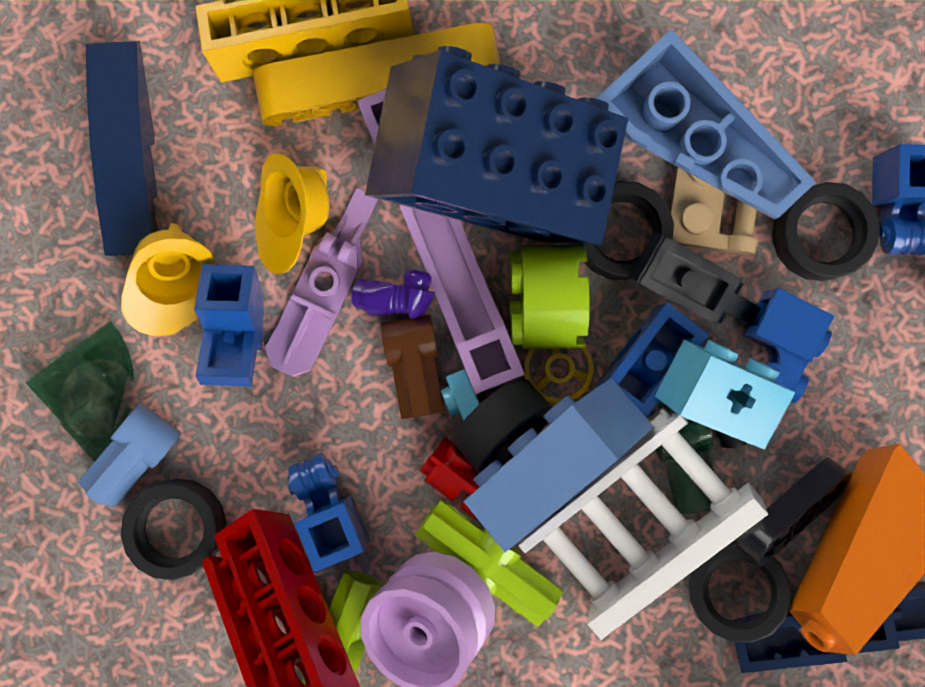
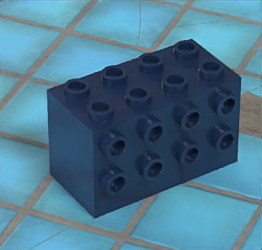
[365,46,628,245]

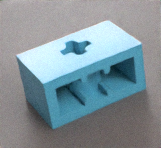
[655,339,795,450]

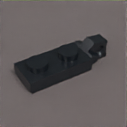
[629,231,761,326]

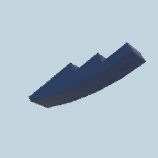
[86,41,158,256]
[731,581,925,673]

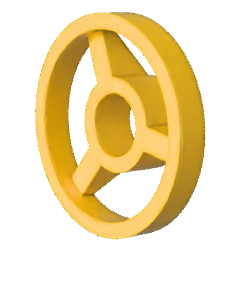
[524,346,594,403]

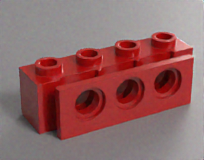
[201,508,360,687]

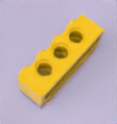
[195,0,414,83]

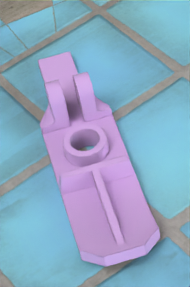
[265,188,379,377]

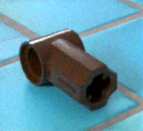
[381,314,444,419]

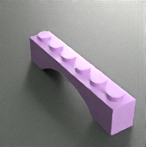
[357,89,525,394]

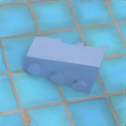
[463,378,654,553]

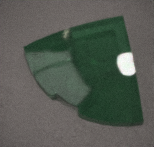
[26,320,134,462]

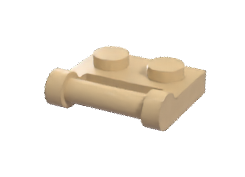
[669,166,758,256]

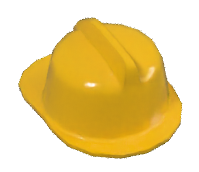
[254,152,330,275]
[121,223,216,336]

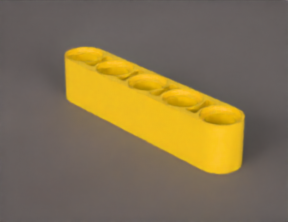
[253,23,501,126]

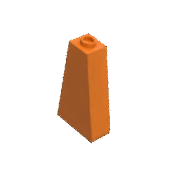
[789,443,925,655]

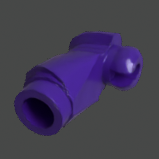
[352,269,435,319]

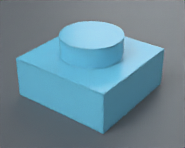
[441,369,479,420]

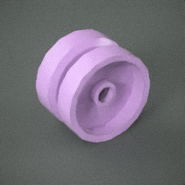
[361,552,495,687]

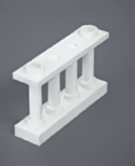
[518,408,768,640]

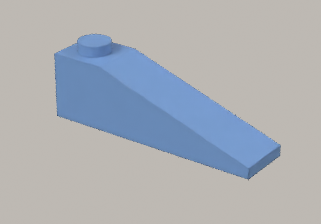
[596,29,816,219]

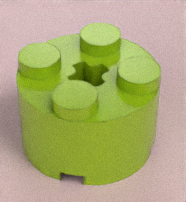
[509,244,589,349]

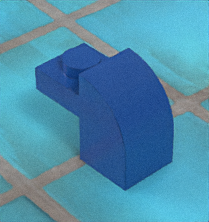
[194,264,264,387]

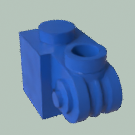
[872,144,925,255]
[742,288,834,403]
[288,453,370,572]

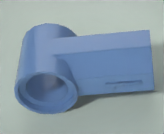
[78,402,181,508]

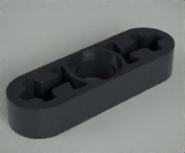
[736,457,852,567]

